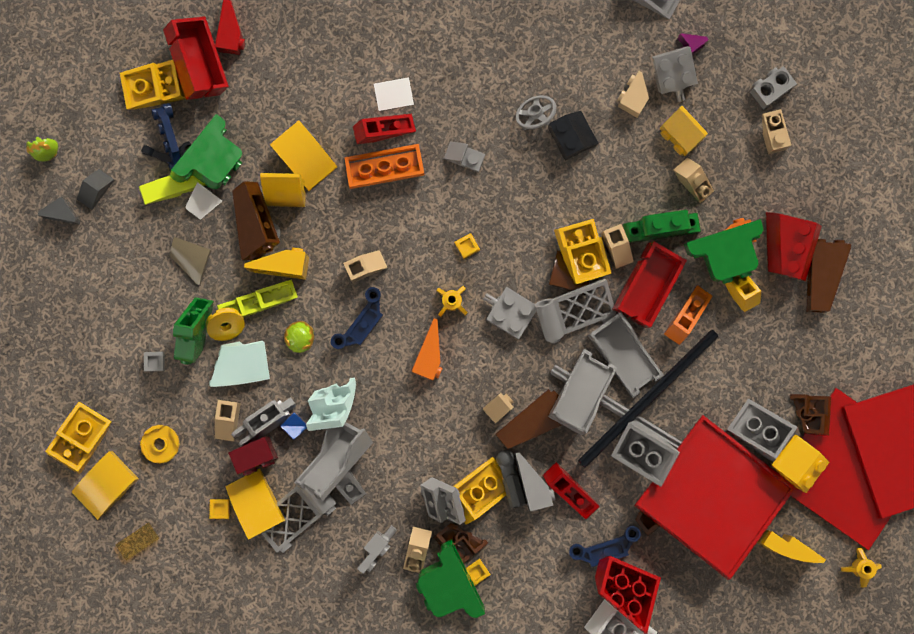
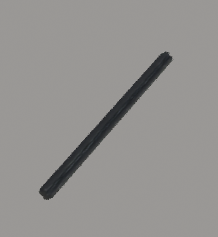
[578,330,718,468]

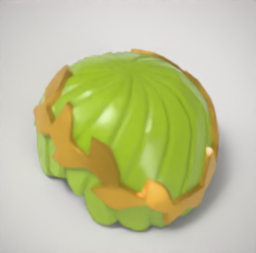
[26,137,58,162]
[284,321,314,353]

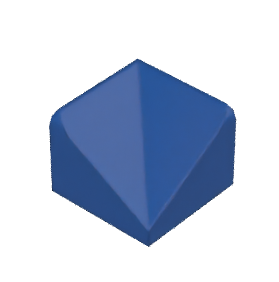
[280,413,307,440]

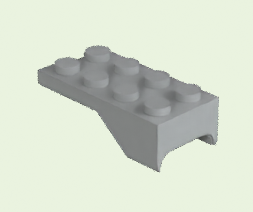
[588,312,664,398]
[548,349,618,435]
[294,422,373,501]

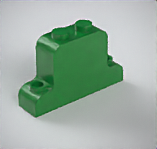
[170,114,242,189]
[622,210,701,243]
[684,219,763,284]
[173,297,214,365]
[416,539,485,618]

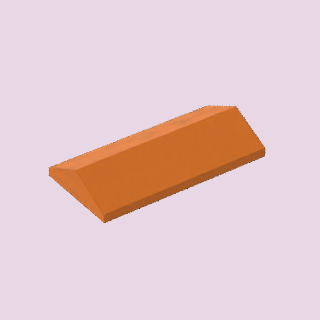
[344,144,425,189]

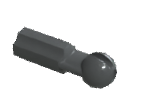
[496,450,527,509]

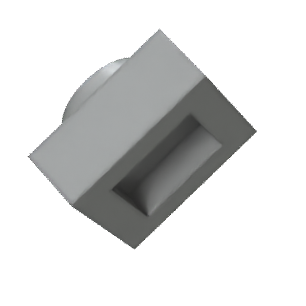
[144,352,165,372]

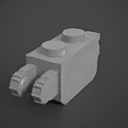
[231,397,296,447]

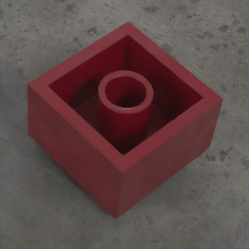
[228,437,278,476]

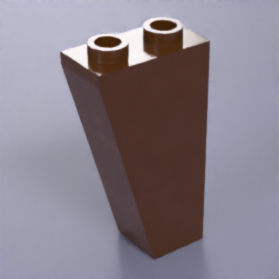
[232,181,280,261]
[806,239,851,313]
[495,389,562,449]

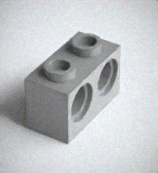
[750,66,797,110]

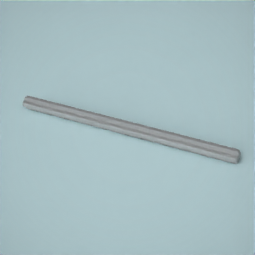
[550,365,681,449]

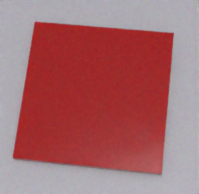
[842,384,914,519]
[778,388,891,550]
[634,415,796,580]

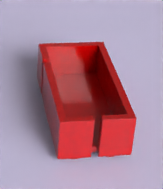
[163,16,229,100]
[612,241,687,328]

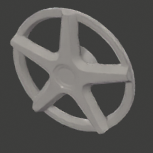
[516,95,557,130]

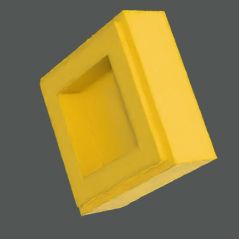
[454,233,480,259]
[209,499,230,519]
[466,558,491,586]

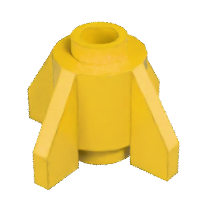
[436,286,468,317]
[841,548,882,588]

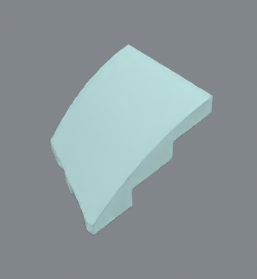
[209,341,270,387]
[306,377,356,431]

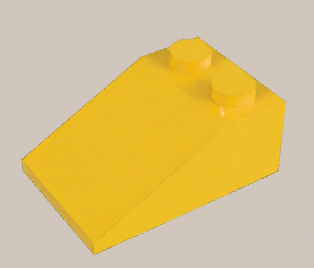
[244,247,309,280]
[453,457,506,525]

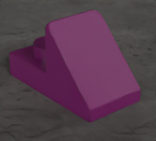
[677,33,709,55]

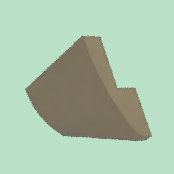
[170,237,211,285]

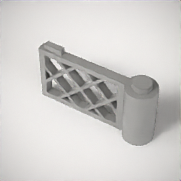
[535,279,617,343]
[261,486,337,553]

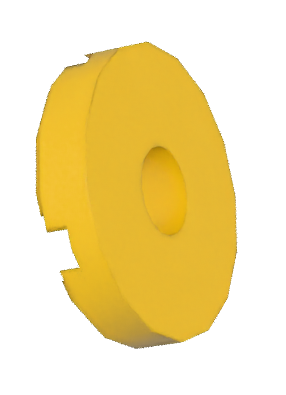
[205,308,245,341]
[140,425,180,464]

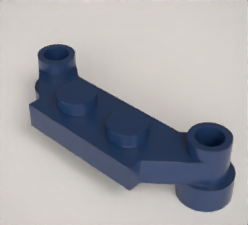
[151,103,181,172]
[331,287,383,349]
[569,526,641,567]

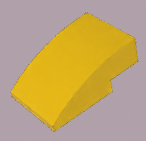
[120,60,186,110]
[270,120,337,191]
[260,173,306,207]
[554,219,612,284]
[45,402,112,475]
[72,451,139,520]
[225,468,285,540]
[757,530,826,563]

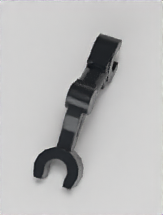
[141,141,191,164]

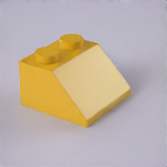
[660,106,708,156]
[772,434,830,493]

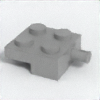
[652,46,698,102]
[483,287,536,340]
[420,477,466,525]
[357,525,397,574]

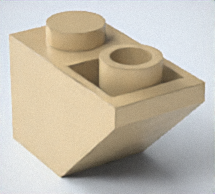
[618,71,649,118]
[762,109,791,155]
[673,158,714,203]
[601,224,634,269]
[343,250,387,283]
[483,393,514,423]
[215,400,241,442]
[403,527,432,573]

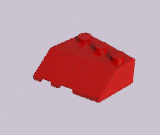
[766,212,822,281]
[595,556,661,634]

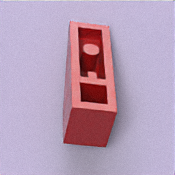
[215,0,245,55]
[352,114,416,144]
[542,462,600,519]

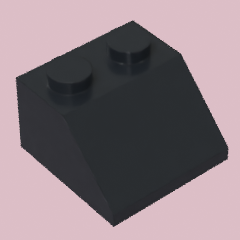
[548,111,599,161]

